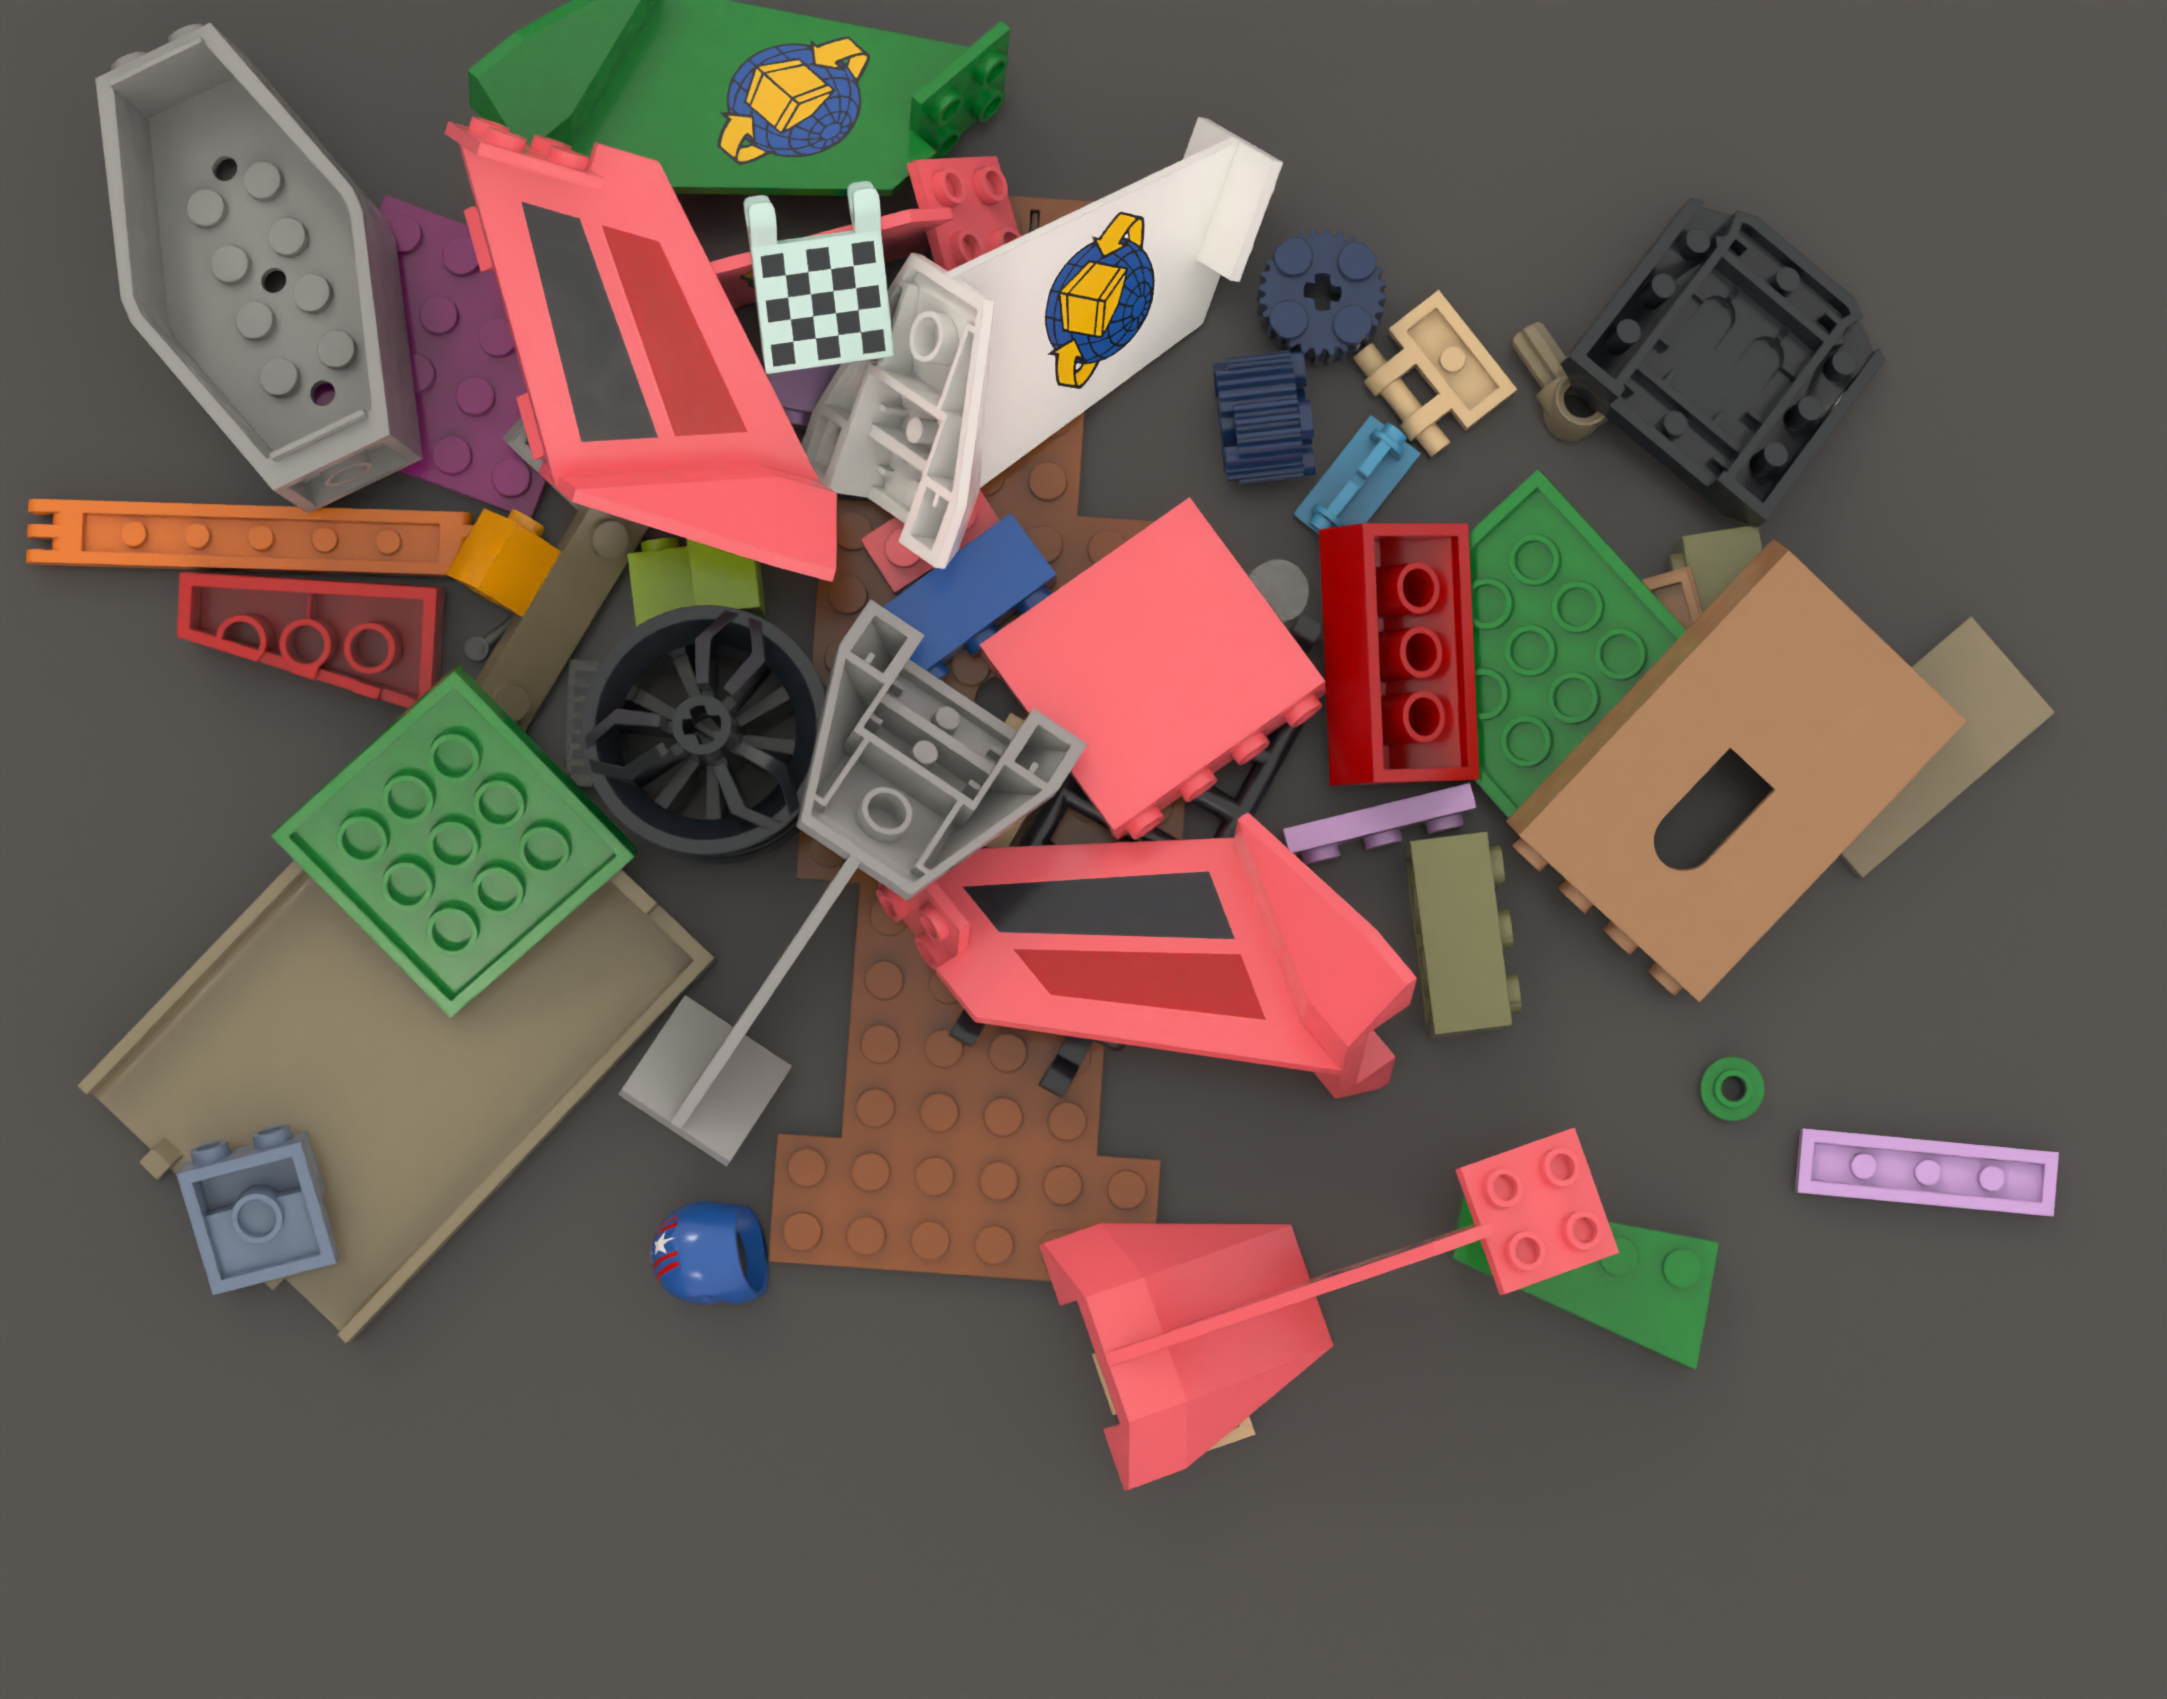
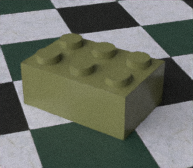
[1403,832,1522,1039]

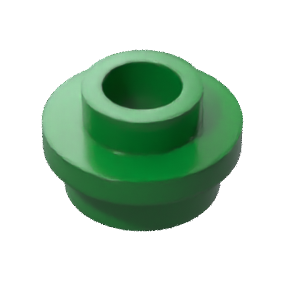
[1700,1057,1765,1121]

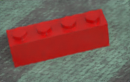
[1319,523,1479,786]

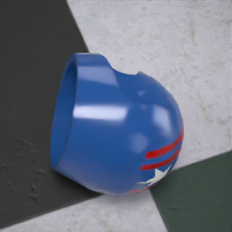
[651,1201,769,1305]

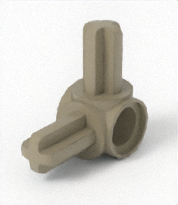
[1511,322,1608,442]

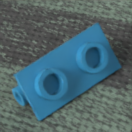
[1293,415,1421,535]

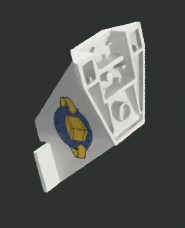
[801,117,1283,569]

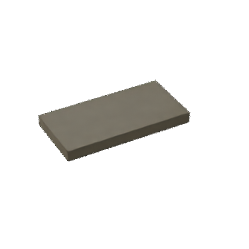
[1839,616,2055,879]

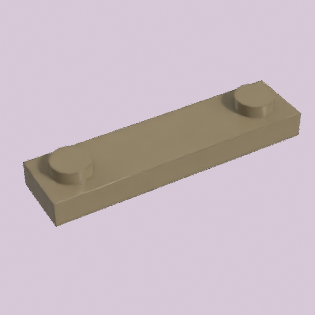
[475,505,649,732]

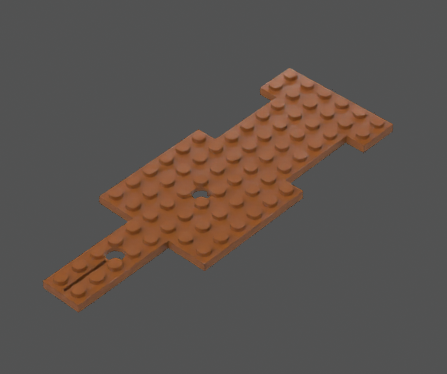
[768,196,1185,1281]

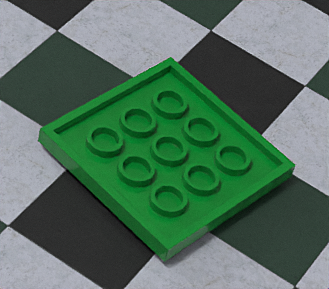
[1469,469,1687,818]
[271,664,638,1018]

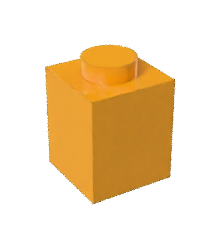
[446,508,561,617]

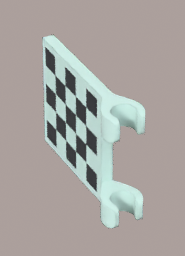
[743,181,894,374]

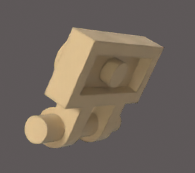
[1353,290,1517,458]

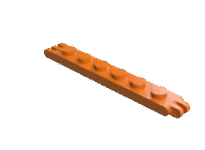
[26,499,474,578]

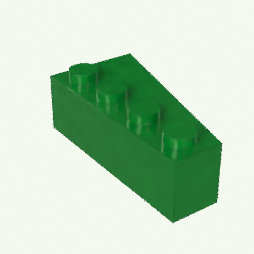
[1448,1195,1719,1370]

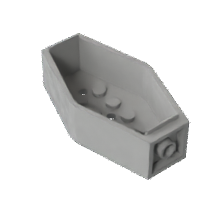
[95,23,423,514]

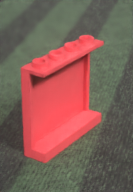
[980,497,1326,842]

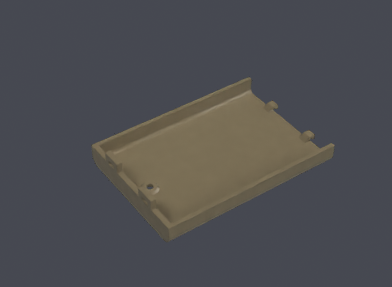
[77,860,717,1344]

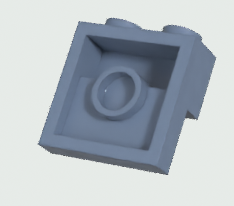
[176,1124,340,1295]

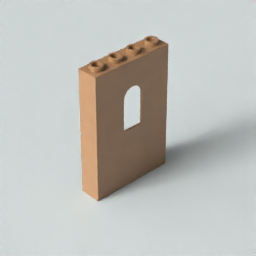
[1506,539,1967,1003]

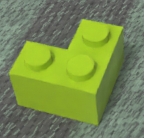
[627,538,767,626]

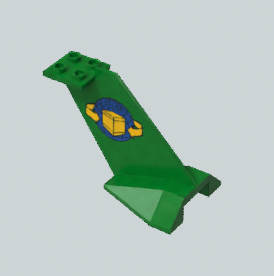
[468,0,1010,206]

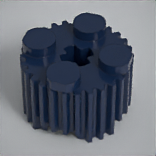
[1256,229,1386,367]
[1213,350,1316,485]

